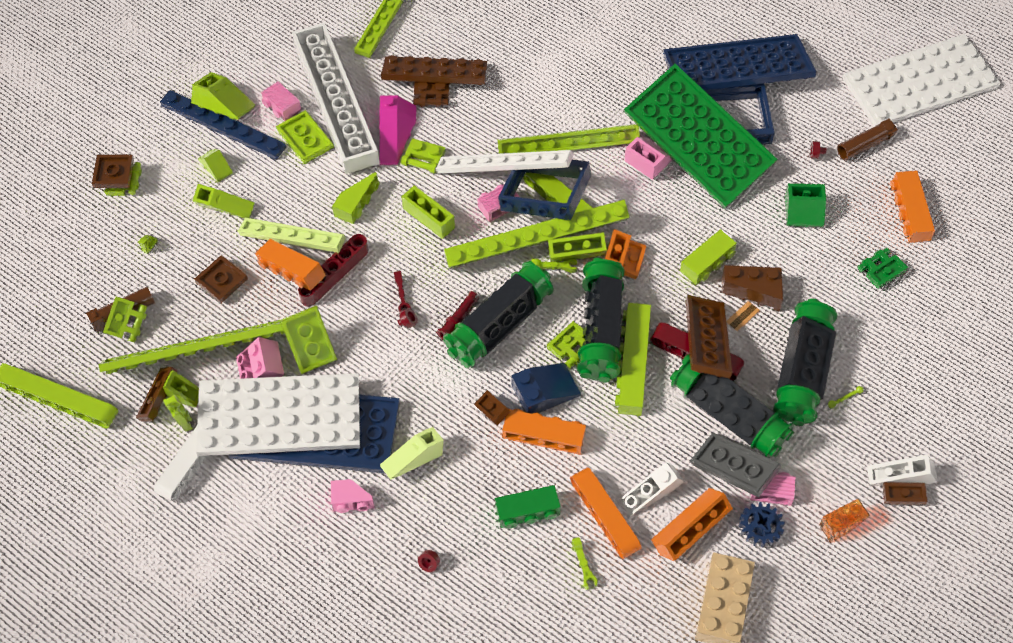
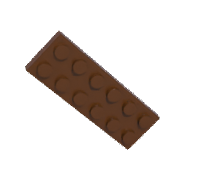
[381,55,488,85]
[685,295,732,378]

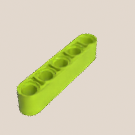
[523,173,593,213]

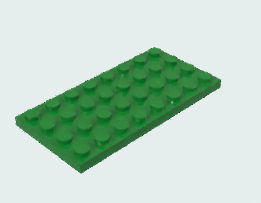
[624,64,777,209]

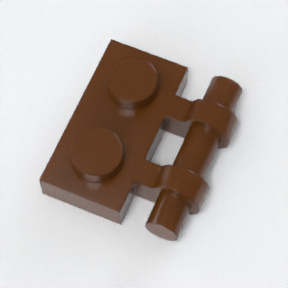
[413,82,449,107]

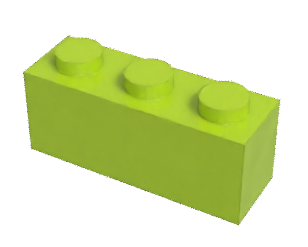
[401,185,455,239]
[680,229,737,285]
[548,232,607,262]

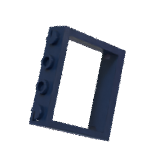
[705,83,775,145]
[498,160,591,220]

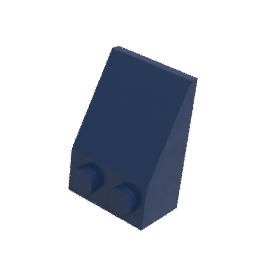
[511,363,581,414]

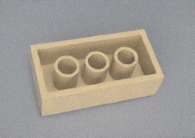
[695,552,755,643]

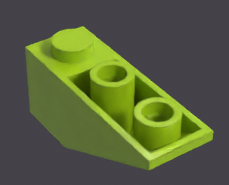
[332,172,380,224]
[192,184,255,219]

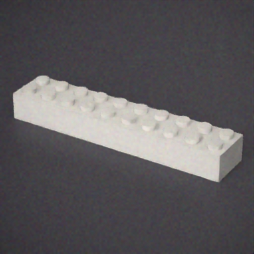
[292,23,380,174]

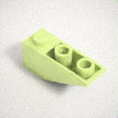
[380,427,444,480]

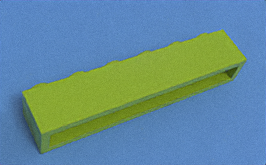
[615,303,651,416]

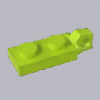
[163,395,193,432]

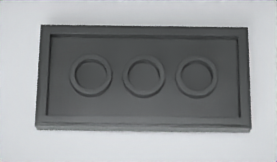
[690,432,781,498]

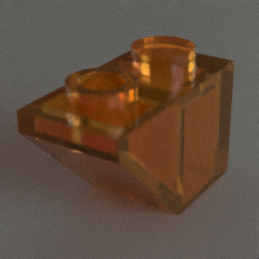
[819,499,870,543]

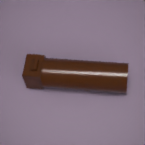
[837,118,898,160]
[86,286,155,333]

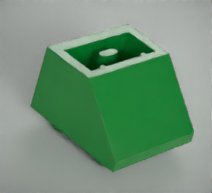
[785,183,826,227]

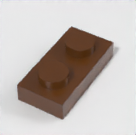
[474,390,511,426]
[882,482,928,505]

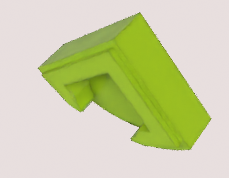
[138,234,158,254]

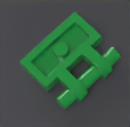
[857,248,908,289]

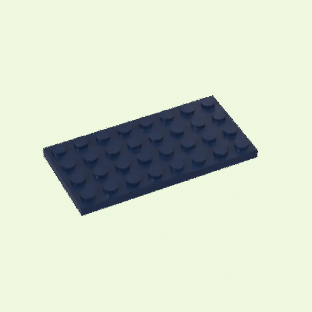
[663,34,816,91]
[228,394,400,473]

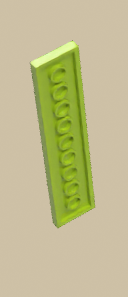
[98,320,285,374]

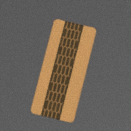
[726,301,759,331]

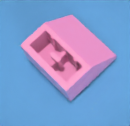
[625,137,673,180]
[236,337,284,379]

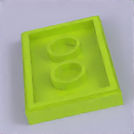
[276,110,334,164]
[280,306,338,374]

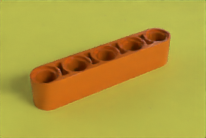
[570,467,642,559]

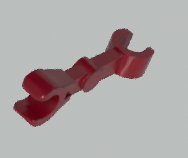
[394,271,411,314]

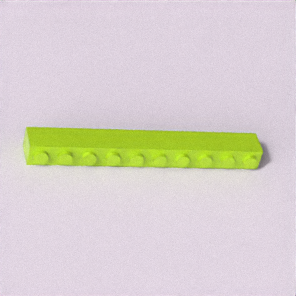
[444,199,630,269]

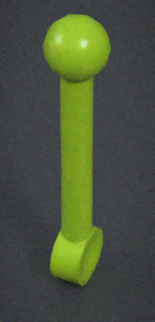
[828,386,864,409]

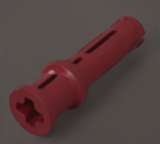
[436,291,480,340]

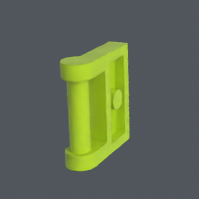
[401,138,446,174]

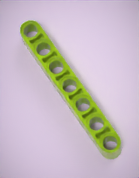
[0,363,119,429]

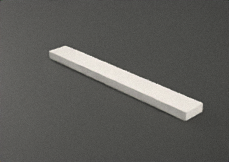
[435,150,574,173]

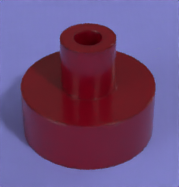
[810,141,827,159]
[398,308,418,328]
[418,550,440,572]

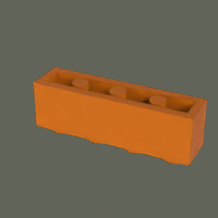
[890,170,935,243]
[255,239,326,291]
[502,409,586,455]
[651,488,733,561]

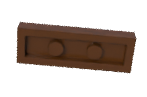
[136,367,178,422]

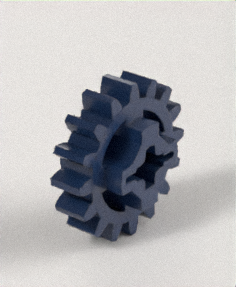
[738,502,785,548]

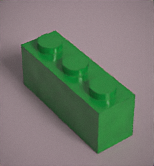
[494,485,561,529]

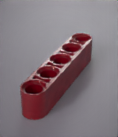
[298,234,369,307]
[650,322,745,381]

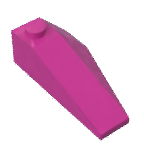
[379,95,417,165]

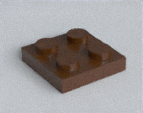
[91,154,134,188]
[194,255,248,303]

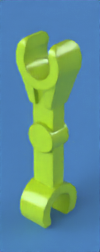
[531,259,577,273]
[571,537,598,590]

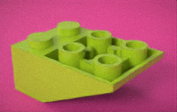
[191,72,255,120]

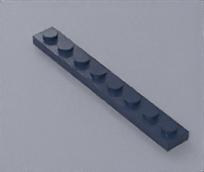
[160,90,286,160]

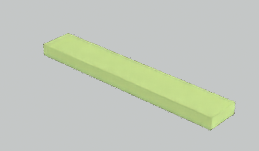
[238,217,346,253]

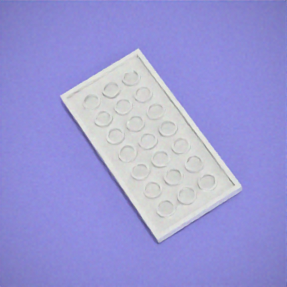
[842,34,1000,126]
[196,373,360,456]

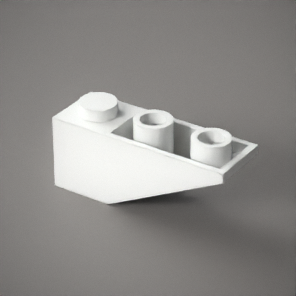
[619,462,685,516]

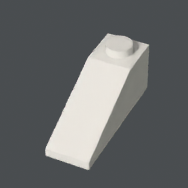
[868,455,937,486]

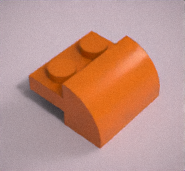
[605,229,646,280]

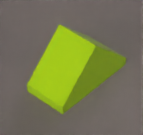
[198,149,233,182]
[163,370,199,408]

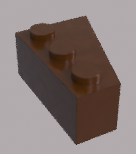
[722,265,783,312]

